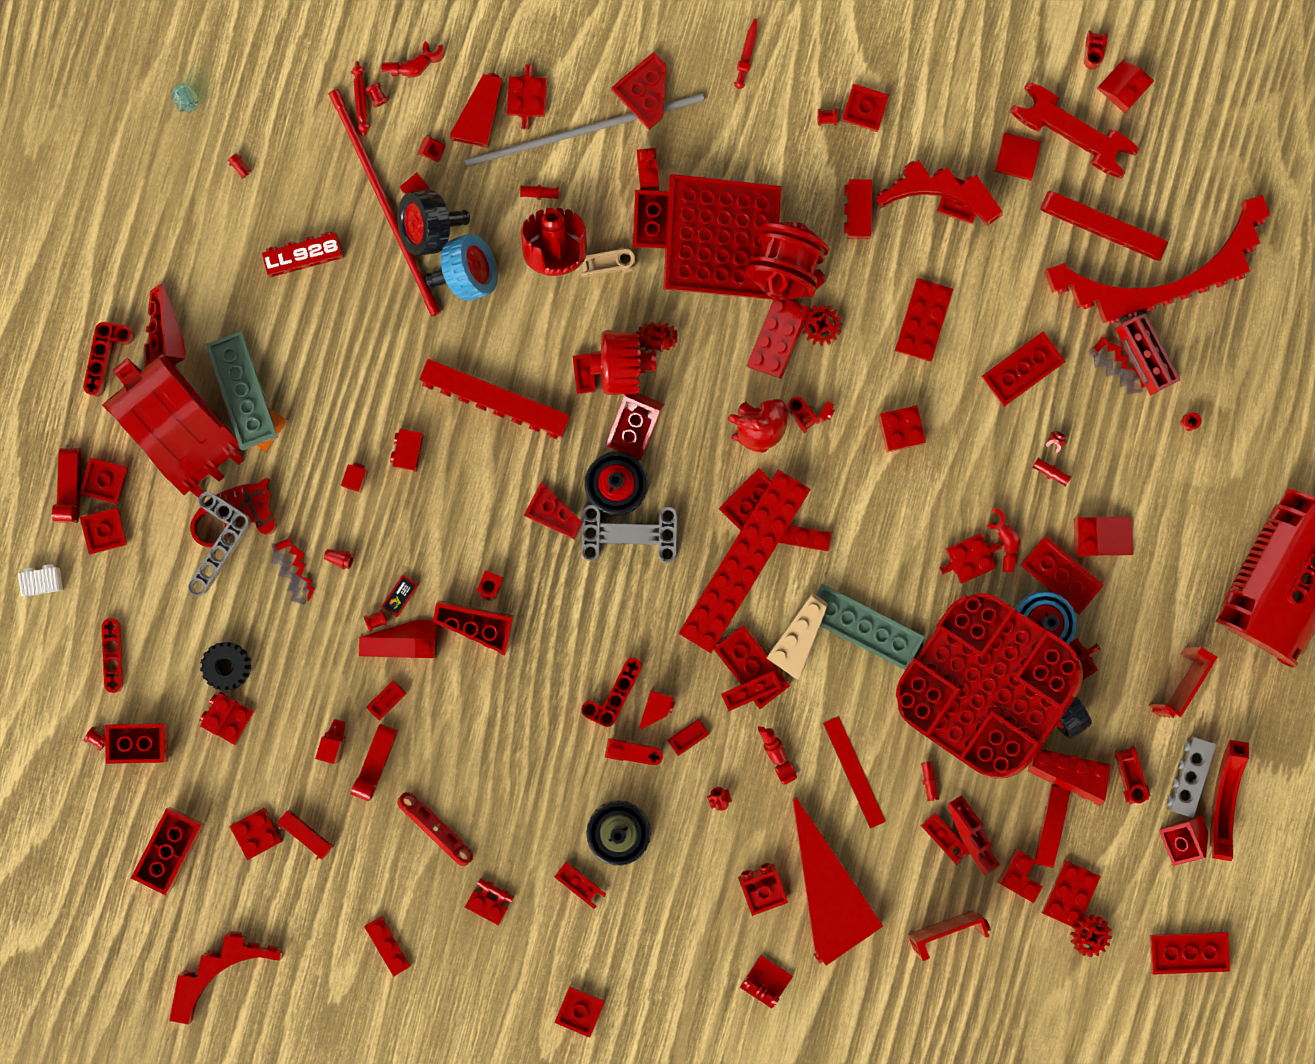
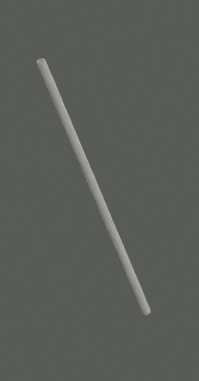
[465,93,704,167]

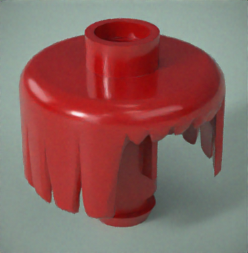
[521,208,587,276]
[590,330,657,395]

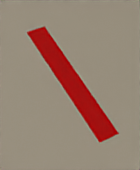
[823,716,886,829]

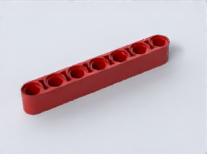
[1040,191,1168,261]

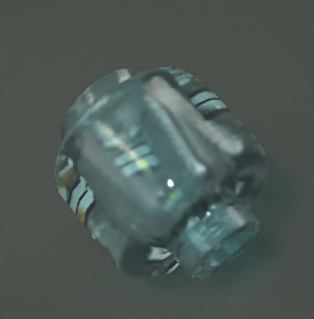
[170,83,199,113]

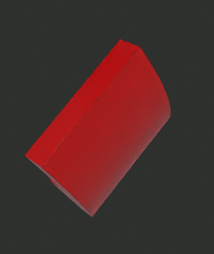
[994,133,1041,181]

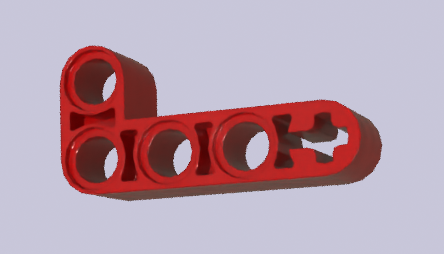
[83,322,135,397]
[52,448,81,523]
[581,658,642,727]
[350,723,398,802]

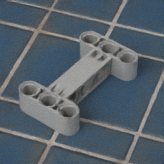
[582,505,677,563]

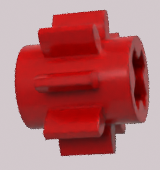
[707,787,732,811]

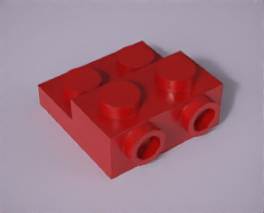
[199,692,255,745]
[738,863,788,916]

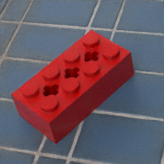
[131,807,205,896]

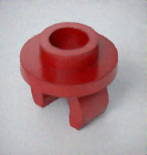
[1046,431,1067,452]

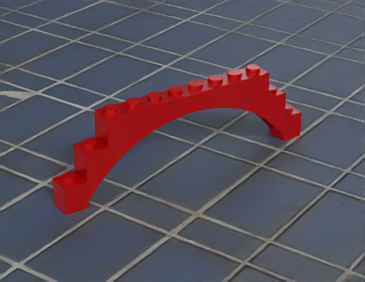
[1044,195,1271,325]

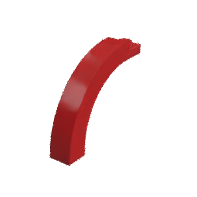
[1210,740,1249,861]

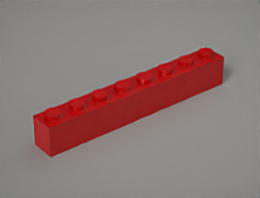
[419,359,571,440]

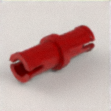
[520,184,559,200]
[1032,457,1072,487]
[921,761,939,801]

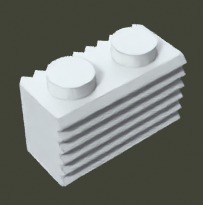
[18,564,63,597]

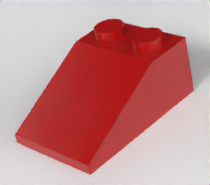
[633,190,669,249]
[605,393,665,461]
[1074,517,1133,557]

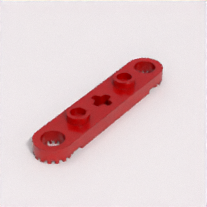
[397,792,474,866]

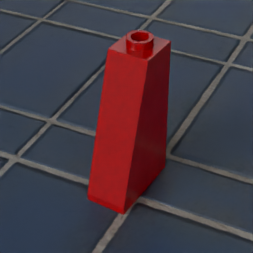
[450,73,503,148]

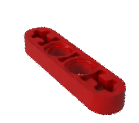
[101,618,123,693]

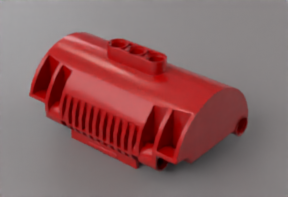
[1215,488,1315,668]

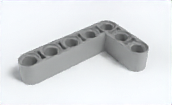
[188,492,251,596]

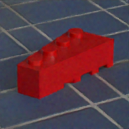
[1027,749,1111,806]

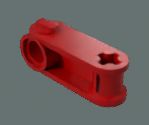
[605,738,663,765]
[1115,746,1151,805]

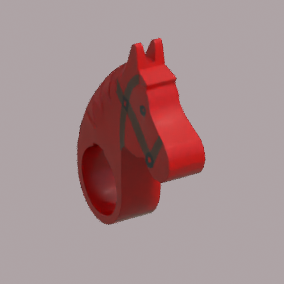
[190,478,277,548]

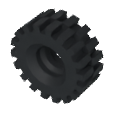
[200,642,251,690]

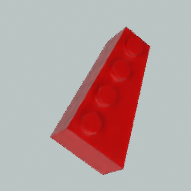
[433,600,514,656]

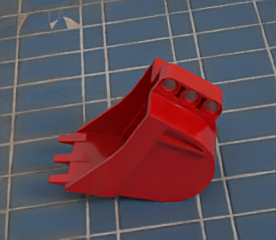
[102,354,244,498]

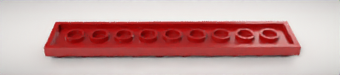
[678,470,811,653]

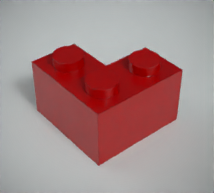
[997,849,1043,903]

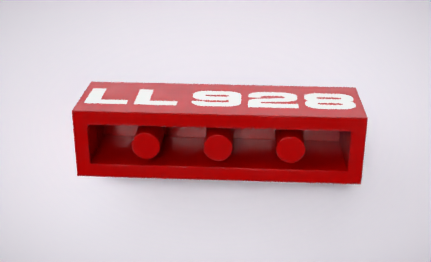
[262,232,344,278]

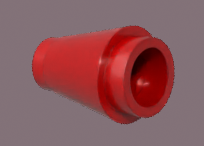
[324,549,354,570]

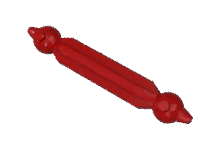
[351,61,371,137]

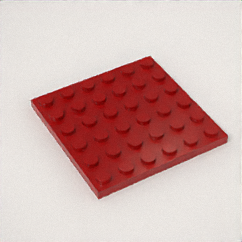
[663,174,781,300]

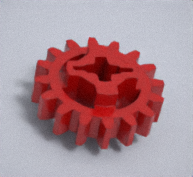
[802,304,842,346]
[636,321,678,352]
[1070,914,1112,957]

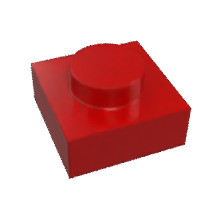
[818,401,835,423]

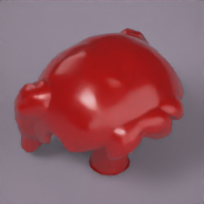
[728,399,787,453]

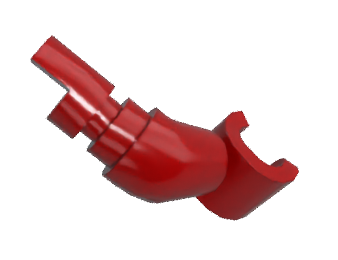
[381,41,445,78]
[987,508,1021,573]
[758,726,797,785]

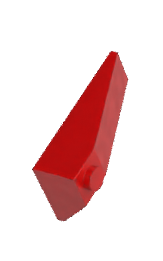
[144,284,186,368]
[359,620,437,659]

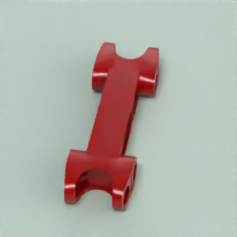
[1010,82,1139,179]

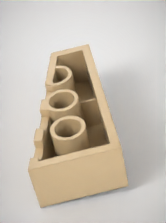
[767,592,828,680]

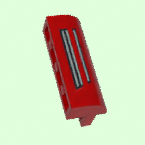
[1115,313,1180,396]

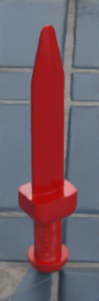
[734,18,757,89]

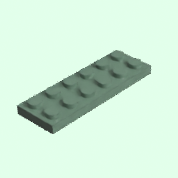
[206,331,278,450]
[816,584,924,670]

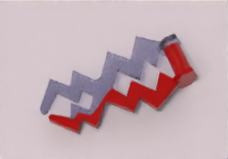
[1088,337,1145,395]
[271,537,315,605]

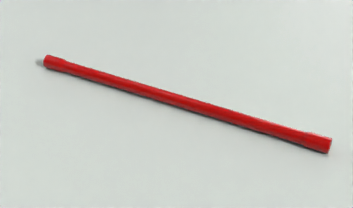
[328,89,441,317]

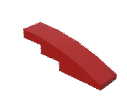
[1034,785,1070,868]
[948,795,1000,876]

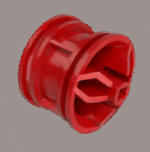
[745,221,830,300]

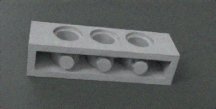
[1166,737,1216,818]

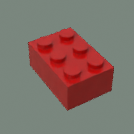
[105,723,168,764]

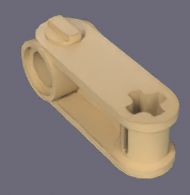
[581,246,636,278]

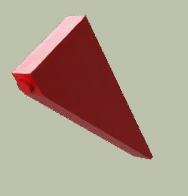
[792,797,884,966]

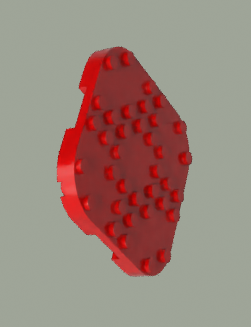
[896,593,1083,779]

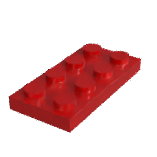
[895,278,953,362]
[746,299,810,379]
[981,332,1066,407]
[1019,536,1104,615]
[713,625,790,709]
[1150,932,1230,975]

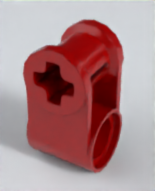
[1084,30,1108,70]
[787,397,820,434]

